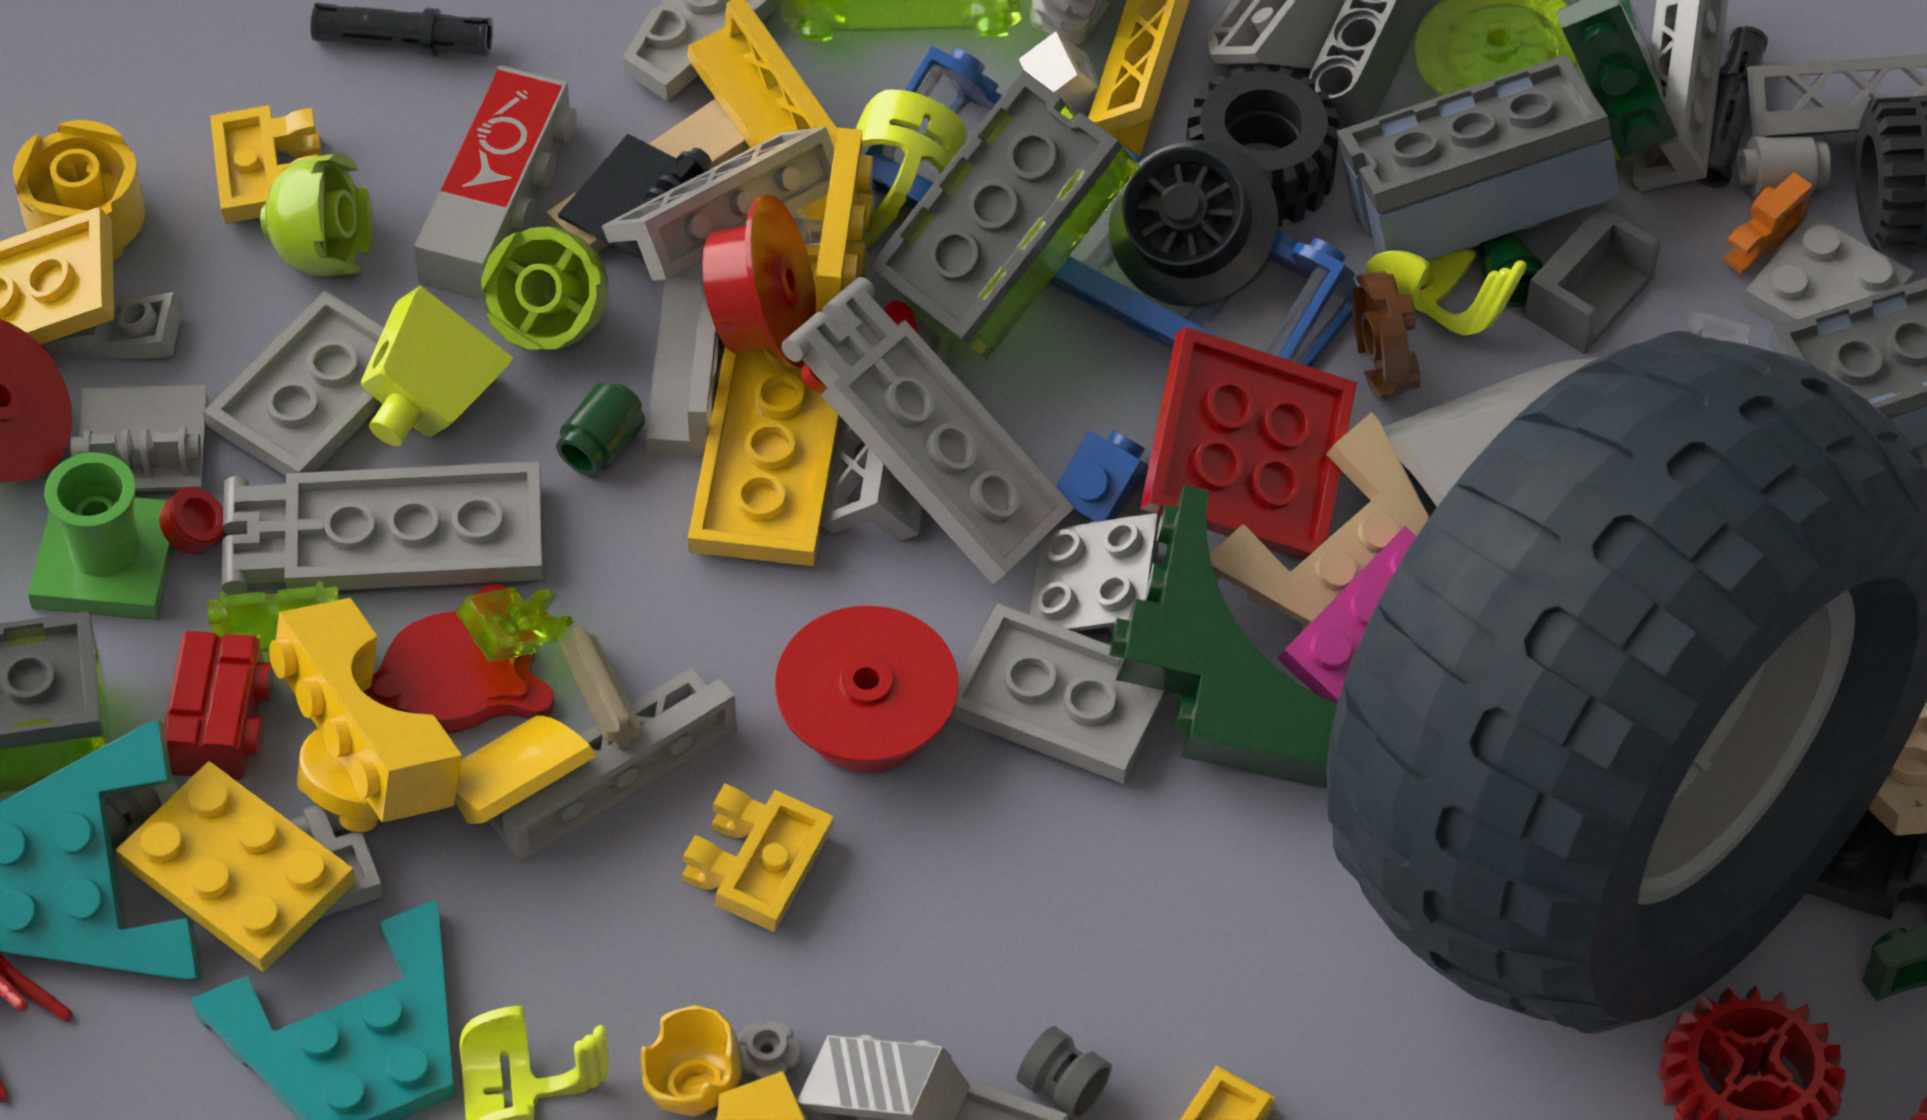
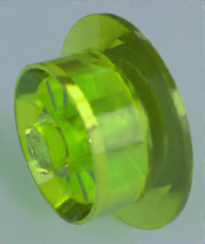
[1414,0,1578,95]

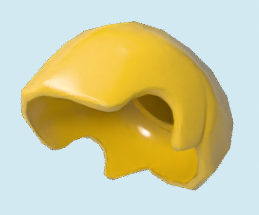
[641,1005,742,1117]

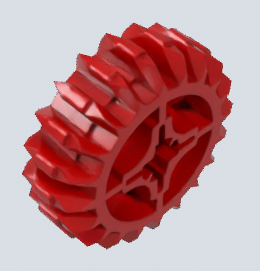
[1658,985,1846,1120]

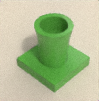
[28,452,175,620]

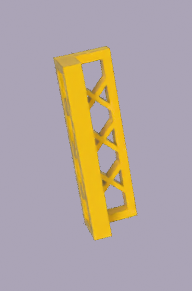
[687,0,869,239]
[1088,0,1190,157]

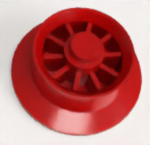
[702,195,816,369]
[0,319,72,484]
[775,605,958,772]

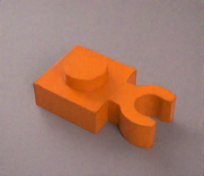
[1723,172,1813,275]

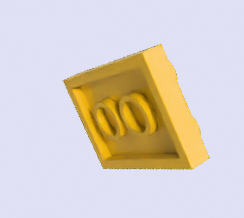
[815,128,873,313]
[0,207,114,345]
[115,761,356,973]

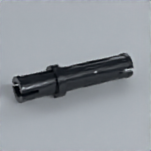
[310,2,493,56]
[1697,26,1768,188]

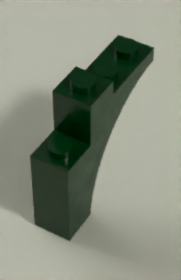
[1556,0,1678,158]
[1109,485,1337,788]

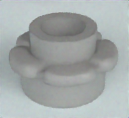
[737,1020,801,1081]

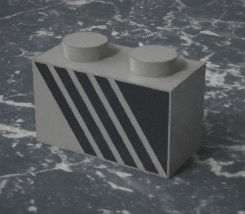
[797,1034,970,1120]

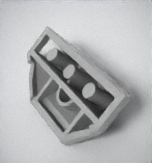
[1206,0,1345,71]

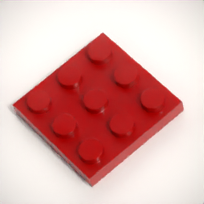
[1140,326,1357,560]

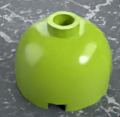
[260,153,373,277]
[481,227,609,350]

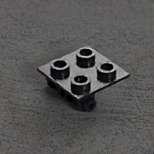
[558,134,712,263]

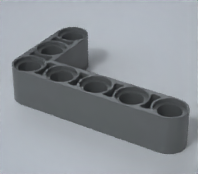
[1309,0,1431,130]

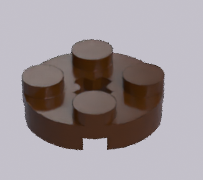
[1352,271,1421,398]

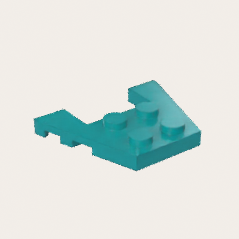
[0,721,202,981]
[190,900,455,1120]

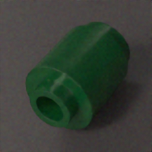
[556,383,645,476]

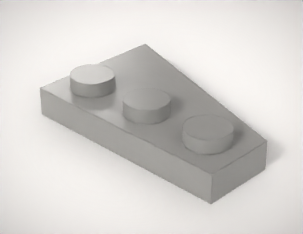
[622,0,787,101]

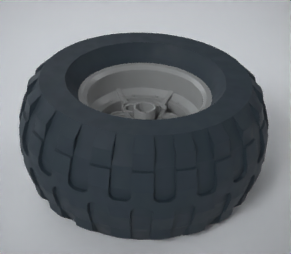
[1327,331,1927,1034]

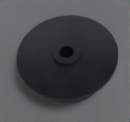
[1109,140,1279,307]

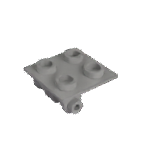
[71,384,208,492]
[1029,513,1160,633]

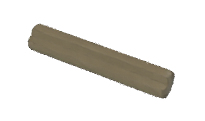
[559,626,642,750]

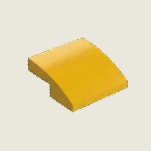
[455,716,597,824]

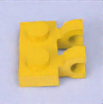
[210,105,323,224]
[682,783,834,933]

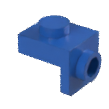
[1056,430,1149,522]

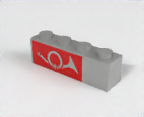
[414,65,577,301]

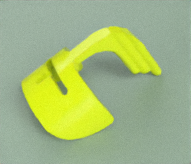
[855,89,967,248]
[1366,248,1527,336]
[459,1006,610,1120]

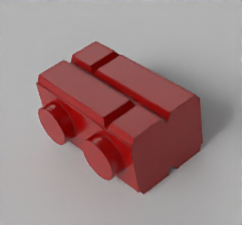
[164,631,274,780]

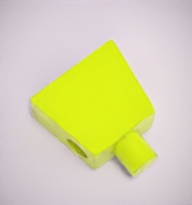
[361,285,514,447]

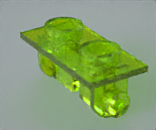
[207,581,340,652]

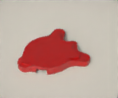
[363,583,555,732]

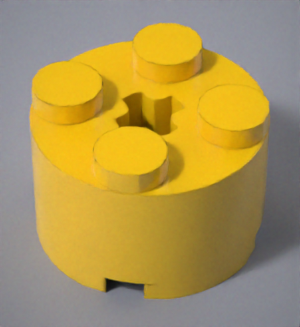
[13,120,146,262]

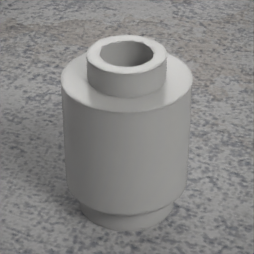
[1736,135,1831,197]

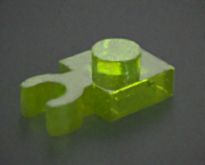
[456,587,574,662]

